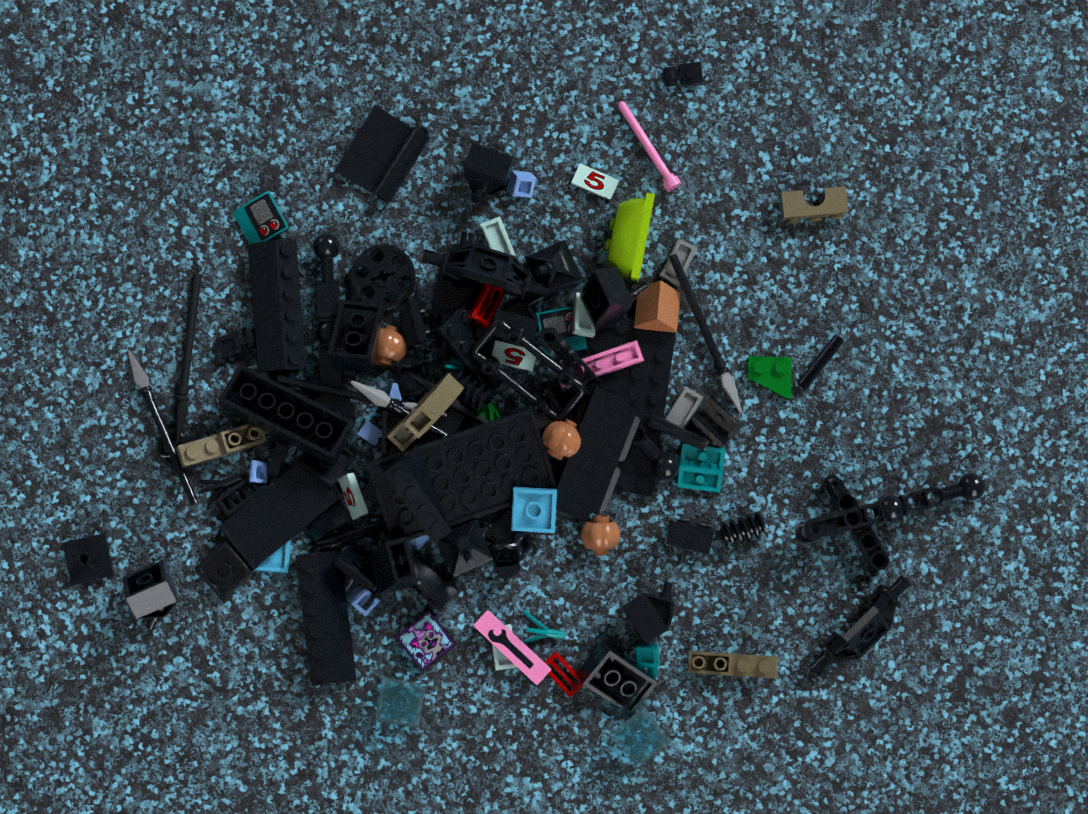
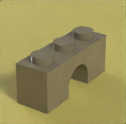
[780,186,849,224]

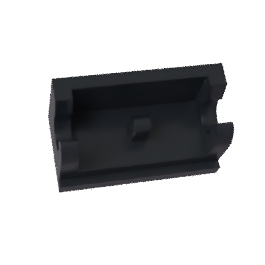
[666,518,715,554]

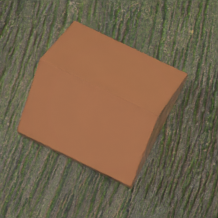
[634,280,681,333]

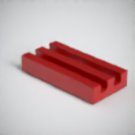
[468,283,505,328]
[545,651,583,698]

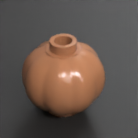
[375,325,407,367]
[542,418,581,460]
[580,515,621,556]

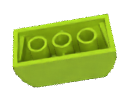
[605,192,655,284]

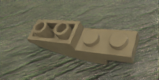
[387,372,464,451]
[176,424,266,468]
[688,651,778,679]

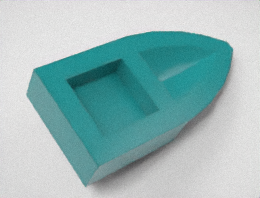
[636,644,660,680]

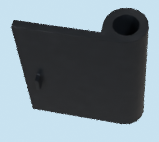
[335,105,430,203]

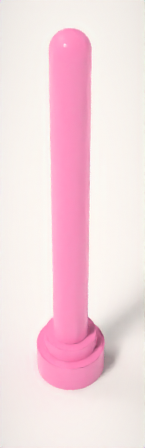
[618,101,682,192]

